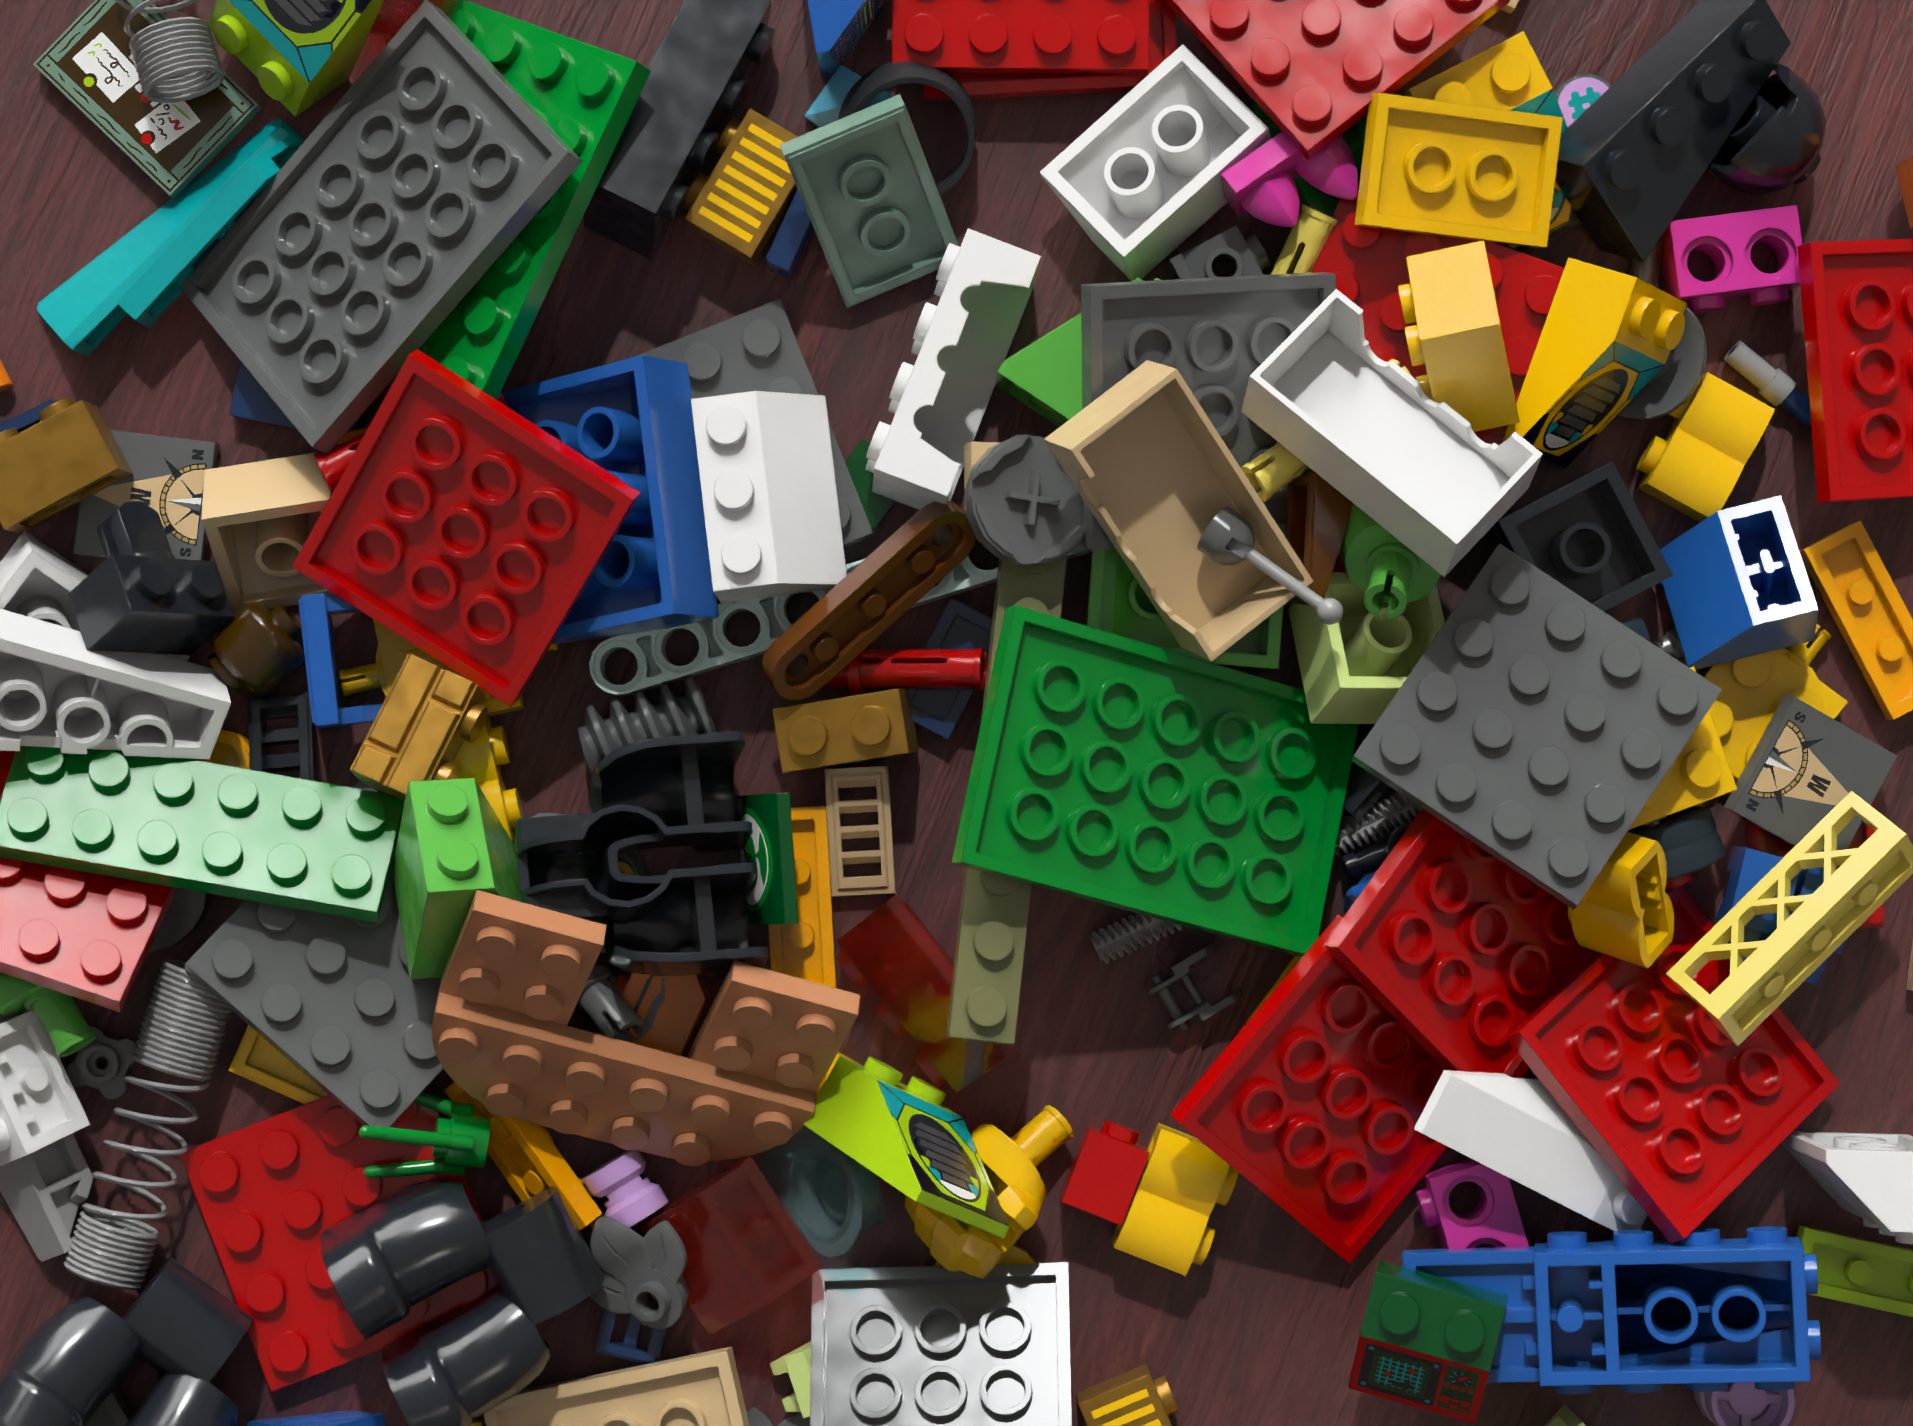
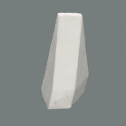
[1414,1070,1647,1231]

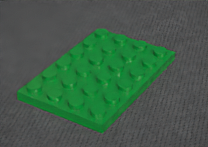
[388,0,651,400]
[951,605,1359,957]

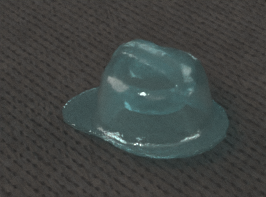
[761,1126,888,1257]

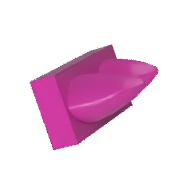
[1221,132,1358,227]

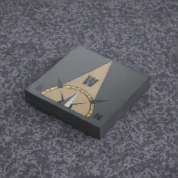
[73,430,220,561]
[1724,694,1898,868]

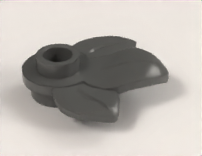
[589,1215,689,1329]

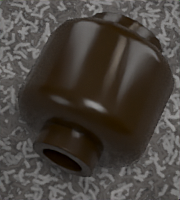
[208,601,305,695]

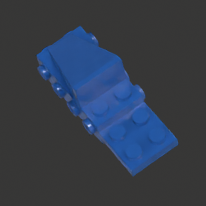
[1402,1226,1821,1394]

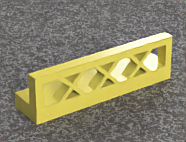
[1666,791,1913,1046]

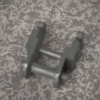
[1146,942,1244,1031]

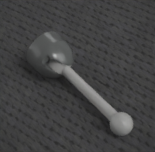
[1197,506,1343,625]

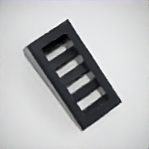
[248,692,322,782]

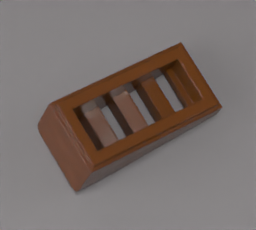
[1286,473,1353,605]

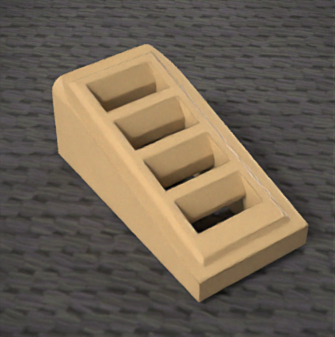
[824,766,896,897]

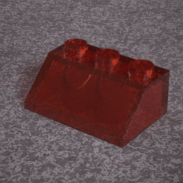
[835,891,1018,1093]

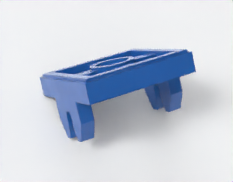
[298,593,382,730]

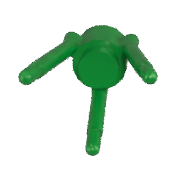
[359,1091,491,1178]

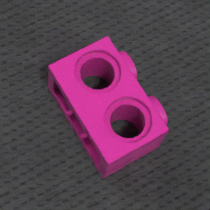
[1661,205,1802,314]
[1415,1158,1529,1249]

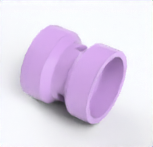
[581,1150,669,1227]

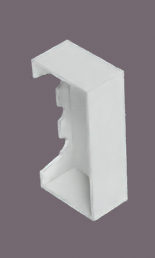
[865,228,1041,510]
[1241,289,1543,577]

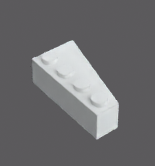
[0,609,231,759]

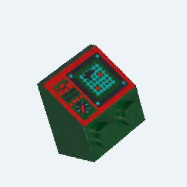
[1348,1260,1508,1424]

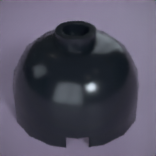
[1706,63,1826,196]

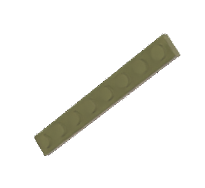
[946,555,1067,1045]

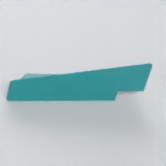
[37,118,304,357]

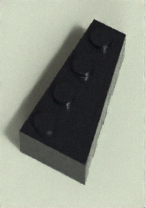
[584,0,775,260]
[1555,0,1791,262]

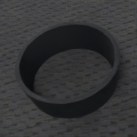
[838,62,977,195]

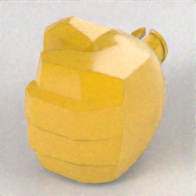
[905,1105,1074,1279]

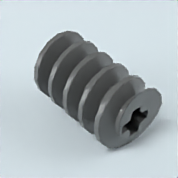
[578,675,716,776]

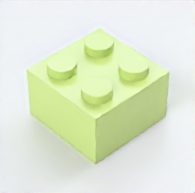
[1288,572,1445,724]

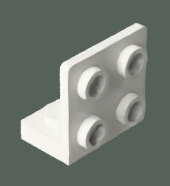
[0,1010,90,1166]

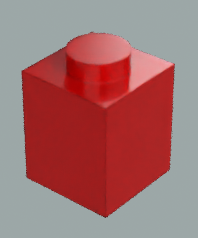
[1060,1119,1150,1226]

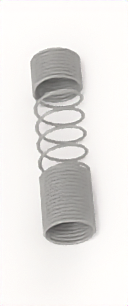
[115,0,225,103]
[63,959,232,1290]

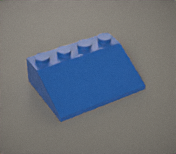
[501,355,719,645]

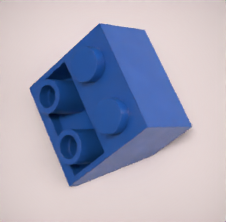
[1660,495,1818,670]

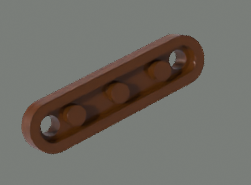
[762,501,976,700]

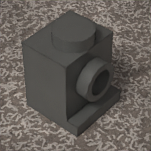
[1166,225,1271,280]

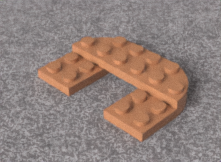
[432,890,860,1166]

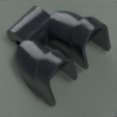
[514,731,768,979]
[321,1179,605,1426]
[0,1256,253,1426]

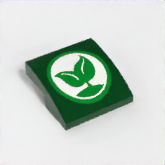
[735,792,798,924]

